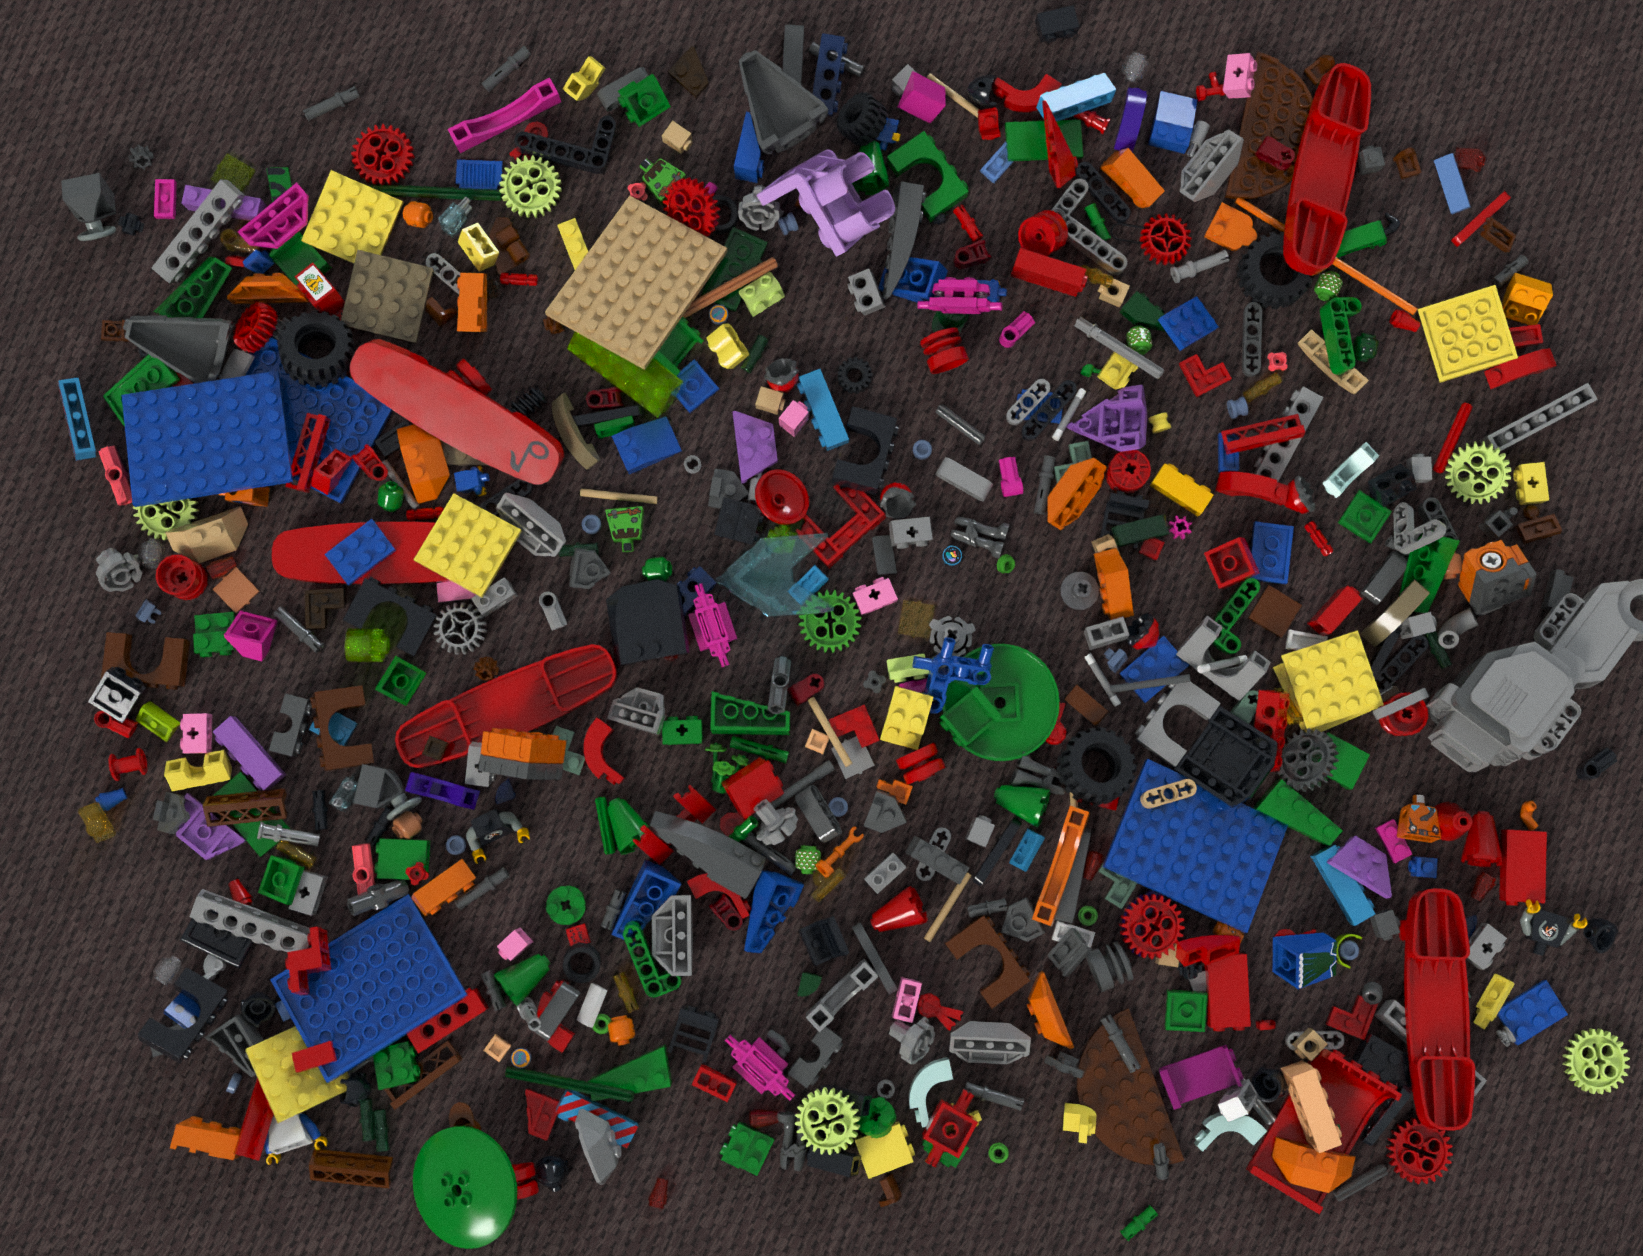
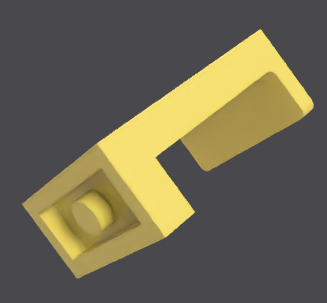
[854,1121,915,1179]

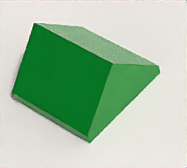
[375,656,426,706]

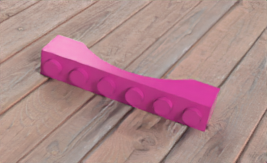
[448,77,561,153]

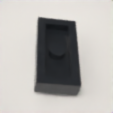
[374,420,410,458]

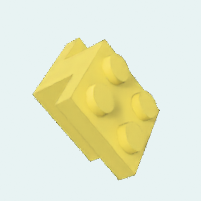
[880,686,933,750]

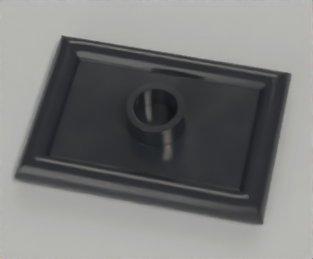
[180,909,256,969]

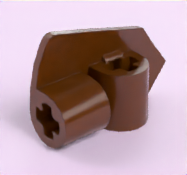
[489,217,530,275]

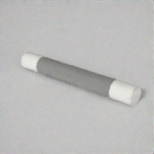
[1052,388,1086,441]
[1085,653,1121,707]
[1197,655,1247,673]

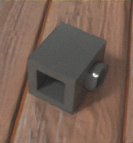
[1357,146,1385,175]
[1370,909,1401,940]

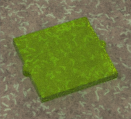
[210,153,256,192]

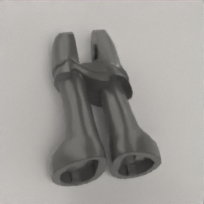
[950,517,1009,559]
[1010,751,1065,795]
[777,1111,814,1171]

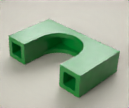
[886,131,969,223]

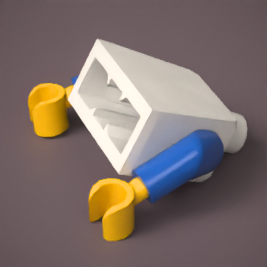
[264,1113,328,1165]

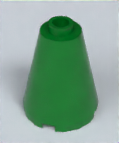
[852,140,889,195]
[994,785,1050,827]
[607,798,649,855]
[494,954,551,1007]

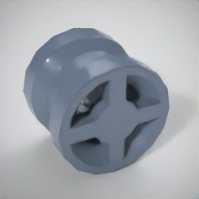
[778,212,799,236]
[1227,397,1248,419]

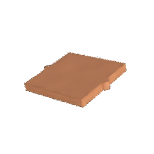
[213,567,260,614]

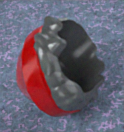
[764,358,799,393]
[1284,476,1315,514]
[880,483,916,519]

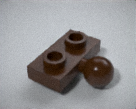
[1516,505,1562,544]

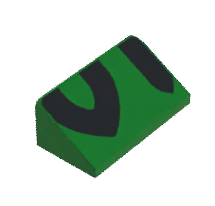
[266,167,292,202]

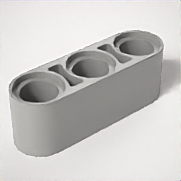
[936,457,993,502]

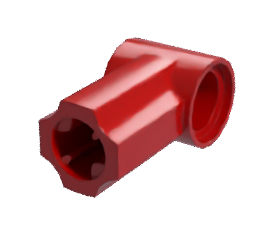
[94,710,138,739]

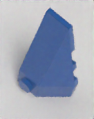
[611,859,681,940]
[744,870,804,953]

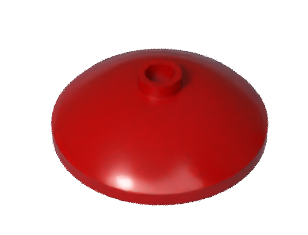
[755,469,809,525]

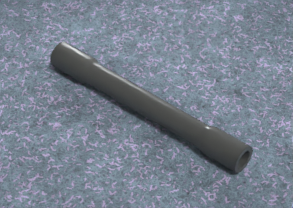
[751,760,835,821]

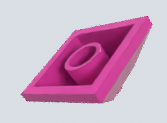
[224,611,277,661]

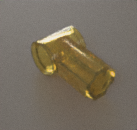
[220,229,261,254]

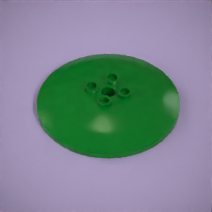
[942,644,1059,761]
[413,1126,517,1249]

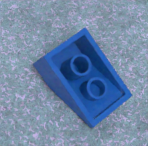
[1148,91,1197,154]
[734,112,764,183]
[878,257,948,303]
[612,417,682,475]

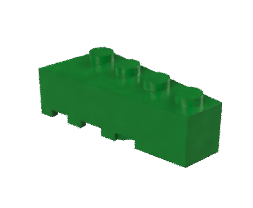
[153,257,232,318]
[1399,533,1460,613]
[711,691,790,735]
[1253,779,1343,846]
[588,1044,672,1101]

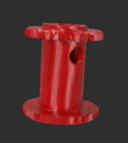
[108,748,148,781]

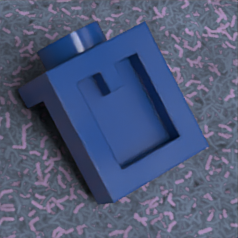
[243,250,274,274]
[1408,856,1437,878]

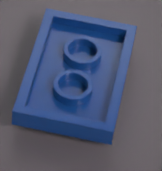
[1158,296,1219,351]
[325,519,396,586]
[1250,521,1294,584]
[1119,636,1189,703]
[1497,980,1568,1045]

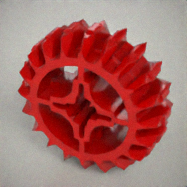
[1139,213,1192,265]
[233,302,278,353]

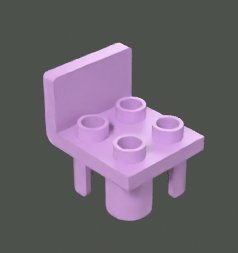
[756,150,895,257]

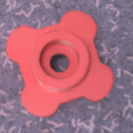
[628,182,648,201]
[1267,352,1287,371]

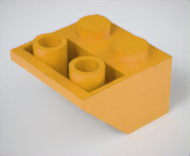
[1502,273,1553,325]

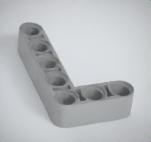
[1052,179,1127,275]

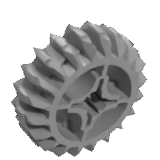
[434,602,487,655]

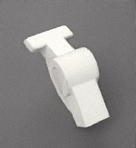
[203,954,226,981]

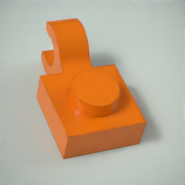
[876,779,913,805]

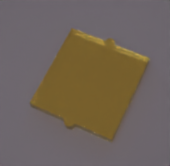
[898,600,935,639]

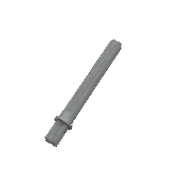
[1074,317,1164,379]

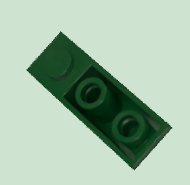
[1119,291,1167,333]

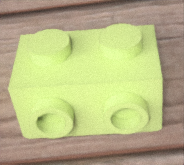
[739,272,785,317]
[887,654,929,683]

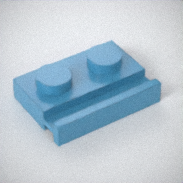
[309,712,358,746]

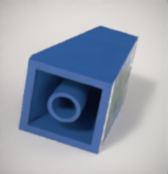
[1272,933,1337,989]

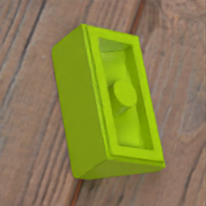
[136,701,180,742]

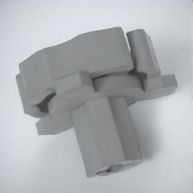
[738,185,784,231]
[96,548,142,592]
[929,616,976,657]
[754,799,798,845]
[889,1016,935,1064]

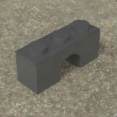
[269,694,313,757]
[905,836,969,885]
[788,1026,843,1088]

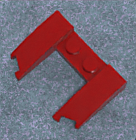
[796,485,886,569]
[633,785,716,865]

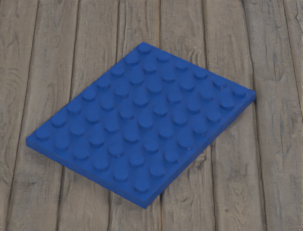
[245,337,393,504]
[122,371,293,507]
[1102,759,1287,933]
[270,894,468,1083]

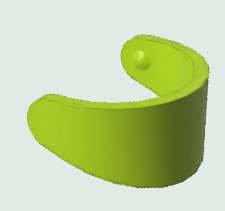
[1335,933,1362,969]

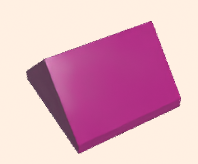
[897,71,946,123]

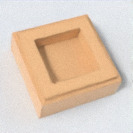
[805,729,829,754]
[483,1034,512,1062]

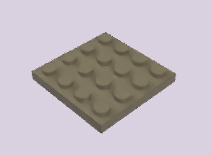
[341,249,434,344]

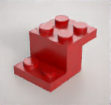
[285,927,331,995]

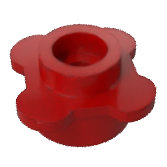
[405,862,429,885]

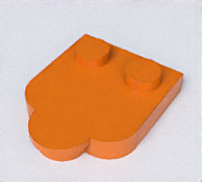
[1204,202,1257,251]

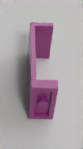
[1159,1045,1244,1110]

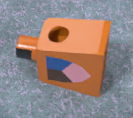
[219,486,270,507]

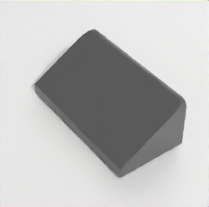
[872,535,897,576]

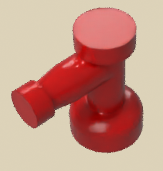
[1196,72,1225,101]

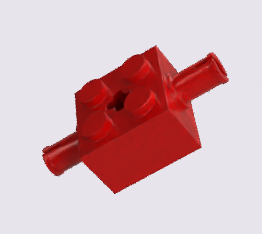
[922,1089,978,1168]

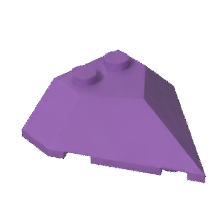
[1066,385,1147,452]

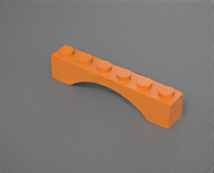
[1032,806,1090,926]

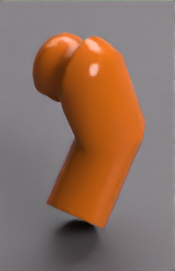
[1520,801,1538,831]

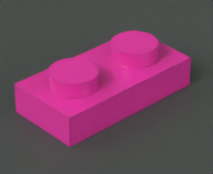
[154,179,177,219]
[1375,819,1412,863]

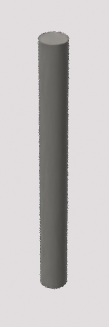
[1111,674,1190,693]

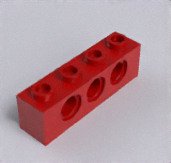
[1254,690,1290,772]
[407,988,489,1054]

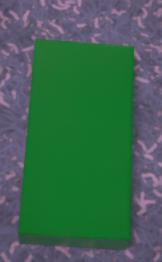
[594,415,635,438]

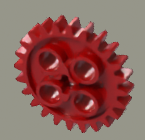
[351,124,415,185]
[663,177,720,237]
[1119,893,1185,959]
[1386,1117,1453,1184]

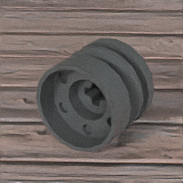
[1086,941,1133,992]

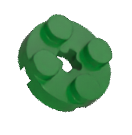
[546,886,586,925]
[856,1097,896,1138]

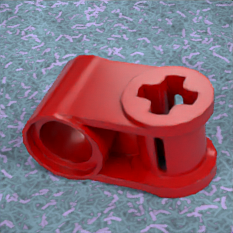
[351,444,388,481]

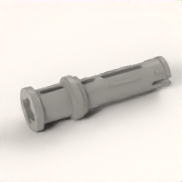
[1170,250,1229,283]
[257,821,320,847]
[517,997,541,1031]

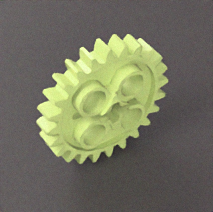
[499,155,562,218]
[1445,441,1511,504]
[133,498,199,540]
[1562,1028,1630,1094]
[795,1087,860,1155]

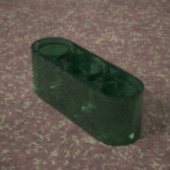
[1111,514,1170,547]

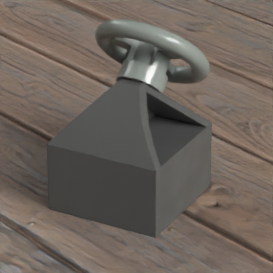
[61,173,116,241]
[353,764,422,820]

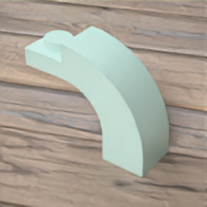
[1323,442,1379,498]
[909,1057,953,1127]
[1194,1112,1267,1151]

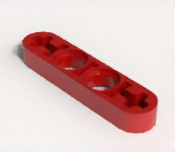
[1451,191,1511,247]

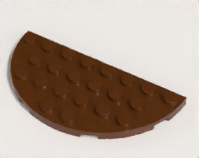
[1225,52,1313,199]
[1077,1008,1184,1165]

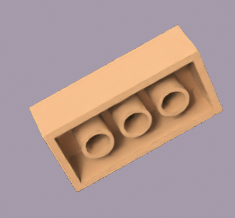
[1281,1060,1342,1153]

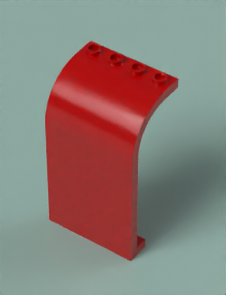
[1246,1049,1402,1215]

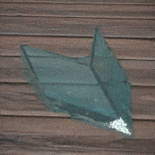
[714,533,834,616]

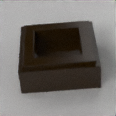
[1380,685,1399,703]
[422,736,449,761]

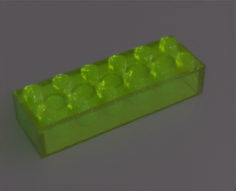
[567,332,683,418]

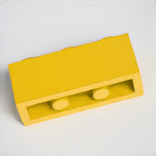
[1149,464,1214,517]

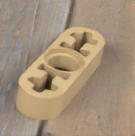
[1140,779,1197,809]

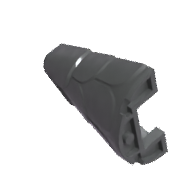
[739,50,828,154]
[123,315,233,383]

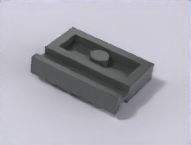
[1047,928,1092,977]

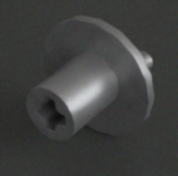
[1060,572,1099,610]

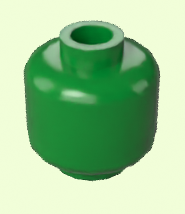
[377,481,404,512]
[642,557,672,581]

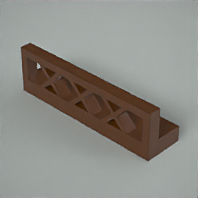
[202,788,287,827]
[384,1040,462,1110]
[309,1149,393,1188]

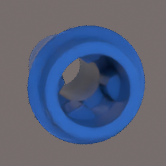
[95,788,128,812]

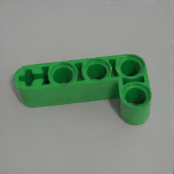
[1336,221,1387,258]
[1320,297,1362,375]
[1212,578,1260,655]
[623,921,681,998]

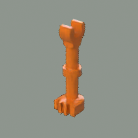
[815,827,864,878]

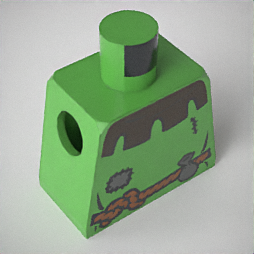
[640,158,686,206]
[605,506,644,552]

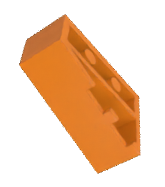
[1099,148,1165,208]
[457,273,487,332]
[1094,548,1134,620]
[411,859,476,918]
[170,1116,241,1160]

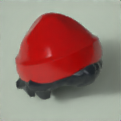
[1127,612,1159,650]

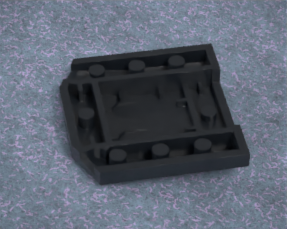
[606,579,690,667]
[1174,706,1278,808]

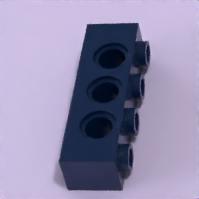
[812,33,848,117]
[676,566,717,616]

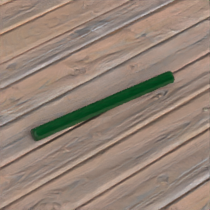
[370,184,502,201]
[505,1066,634,1102]

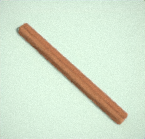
[683,257,778,318]

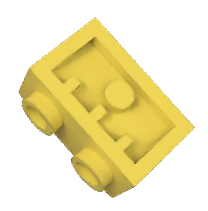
[1097,351,1138,390]

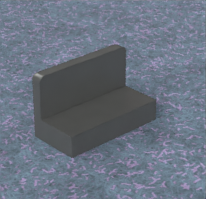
[1541,569,1573,611]

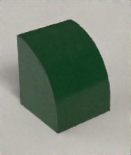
[797,971,822,997]

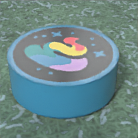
[942,546,962,566]

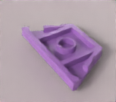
[732,411,778,484]
[176,793,246,860]
[1327,836,1392,899]

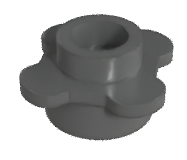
[863,671,886,693]

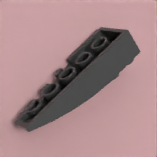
[882,182,926,300]
[648,811,766,899]

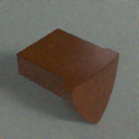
[1304,55,1335,86]
[1393,147,1421,179]
[425,297,458,327]
[878,1173,902,1207]

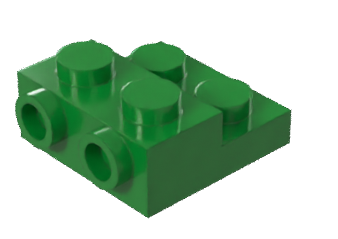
[617,74,671,127]
[193,612,237,657]
[258,855,305,905]
[373,1041,420,1090]
[719,1121,775,1176]

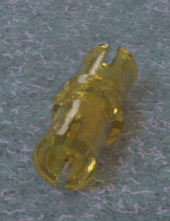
[1081,265,1113,288]
[1243,372,1282,403]
[276,840,317,869]
[613,972,639,1013]

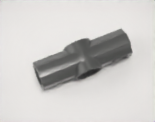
[768,656,791,714]
[347,879,409,916]

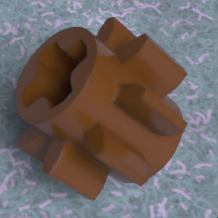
[543,315,565,334]
[474,656,499,680]

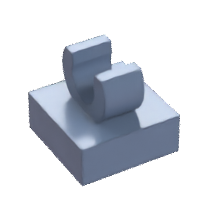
[135,599,161,624]
[1104,648,1128,673]

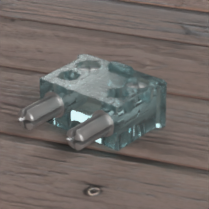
[438,197,472,238]
[329,775,359,813]

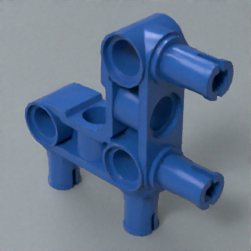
[913,637,994,713]

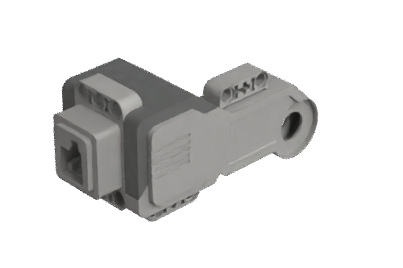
[1426,579,1643,772]

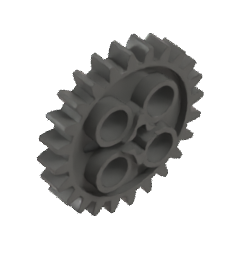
[1278,728,1339,792]

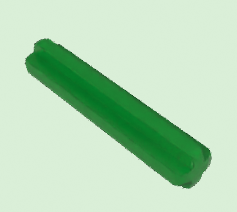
[595,797,615,855]

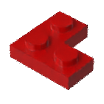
[1179,354,1232,398]
[829,705,880,748]
[1325,995,1378,1040]

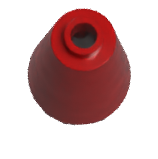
[1435,802,1473,841]
[1461,811,1503,867]
[870,886,928,932]

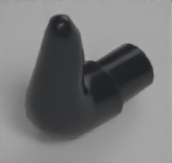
[1384,212,1400,237]

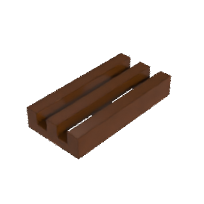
[1480,217,1516,253]

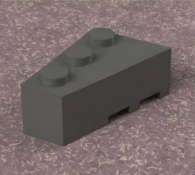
[204,1013,264,1077]

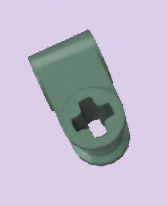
[1230,690,1259,724]

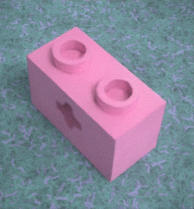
[1223,53,1257,99]
[779,400,809,437]
[853,577,898,616]
[180,713,212,754]
[497,927,533,961]
[892,977,922,1023]

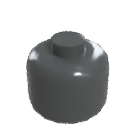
[1362,982,1383,1005]

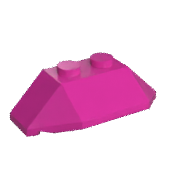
[238,182,309,249]

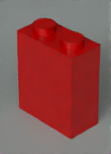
[1307,586,1362,636]
[721,757,784,819]

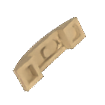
[1298,329,1369,395]

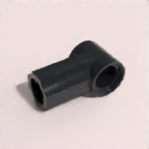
[1576,747,1617,780]

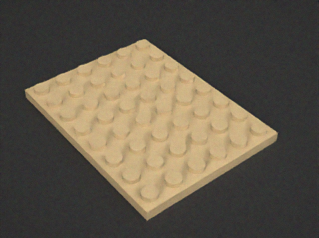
[545,195,727,370]

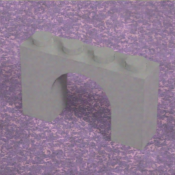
[1176,616,1271,701]
[1134,682,1221,767]
[806,958,878,1032]

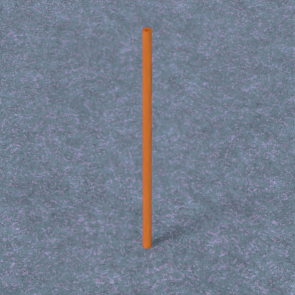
[1235,198,1418,315]

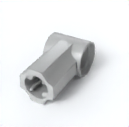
[539,592,568,631]

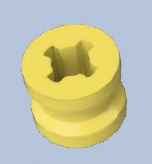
[1148,413,1171,434]

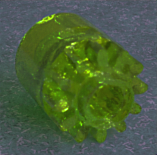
[345,628,390,662]

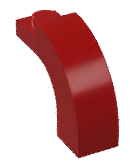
[992,74,1062,112]
[1484,348,1557,389]
[1215,471,1289,505]
[584,717,626,785]
[687,873,751,919]
[537,979,575,1053]

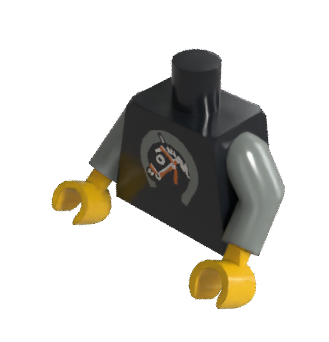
[466,809,530,864]
[1520,899,1587,956]

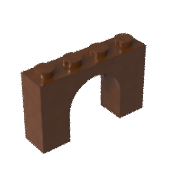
[101,632,190,690]
[310,685,374,771]
[944,915,1030,1009]

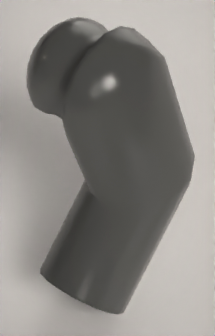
[766,1029,790,1058]

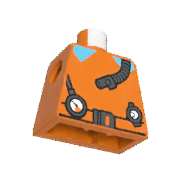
[1397,795,1441,843]

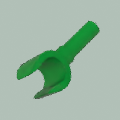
[1081,364,1101,377]

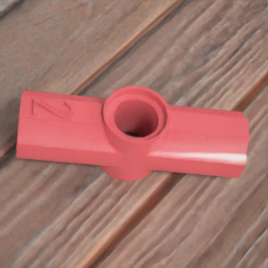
[98,446,132,506]
[352,843,377,895]

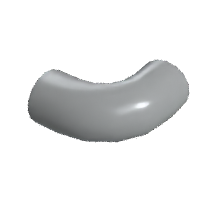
[1438,608,1479,649]

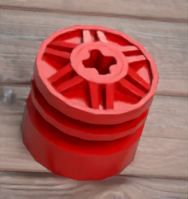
[920,328,969,374]
[1105,450,1151,494]
[156,554,208,600]

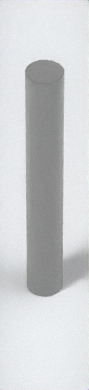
[382,459,420,510]

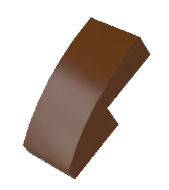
[101,320,130,342]
[1064,685,1109,726]

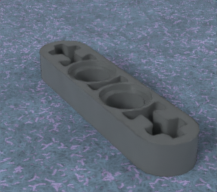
[1242,302,1262,377]
[852,922,898,995]

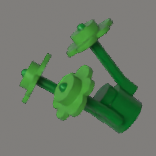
[705,743,750,793]

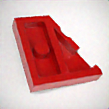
[525,1088,560,1141]

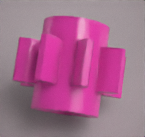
[1167,516,1192,540]

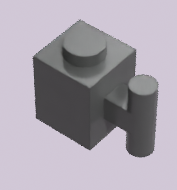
[1478,507,1518,540]

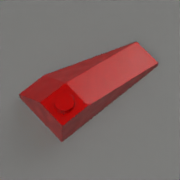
[1042,100,1078,188]

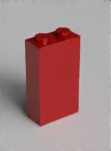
[1011,248,1088,297]
[1499,830,1547,906]
[1204,953,1251,1031]

